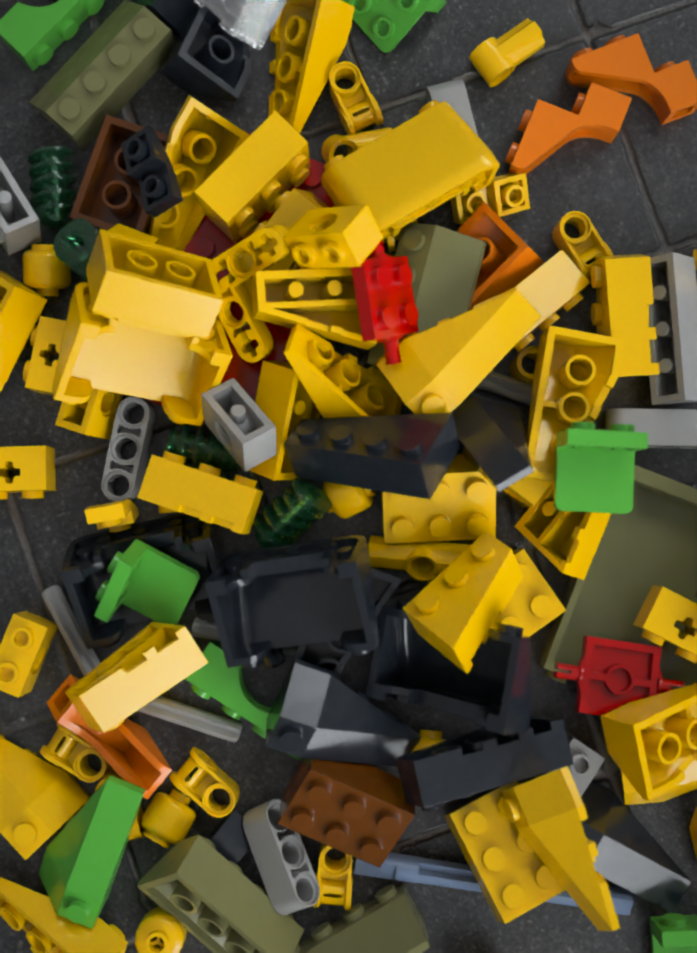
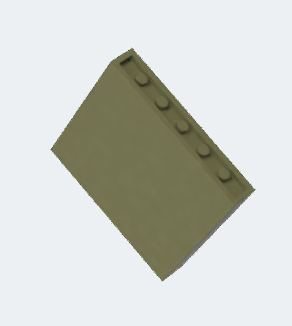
[537,465,697,689]

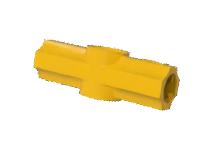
[368,535,470,581]

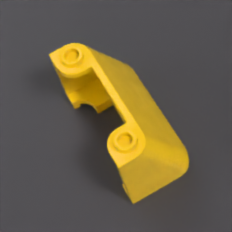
[321,100,500,240]
[52,282,233,426]

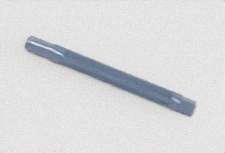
[354,852,634,916]

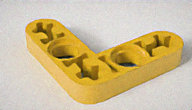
[212,224,291,363]

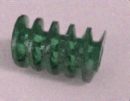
[28,146,77,228]
[54,218,99,282]
[165,424,241,479]
[253,478,332,548]

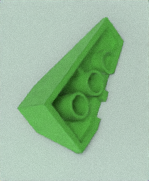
[38,775,146,929]

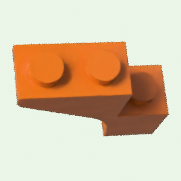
[564,33,697,125]
[505,82,632,175]
[46,674,172,800]

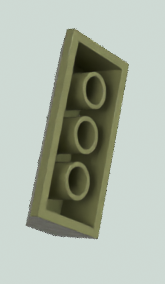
[29,0,175,151]
[367,223,487,371]
[137,835,305,953]
[294,882,430,953]

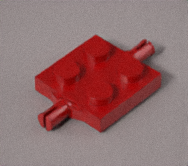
[351,230,419,365]
[553,636,685,716]

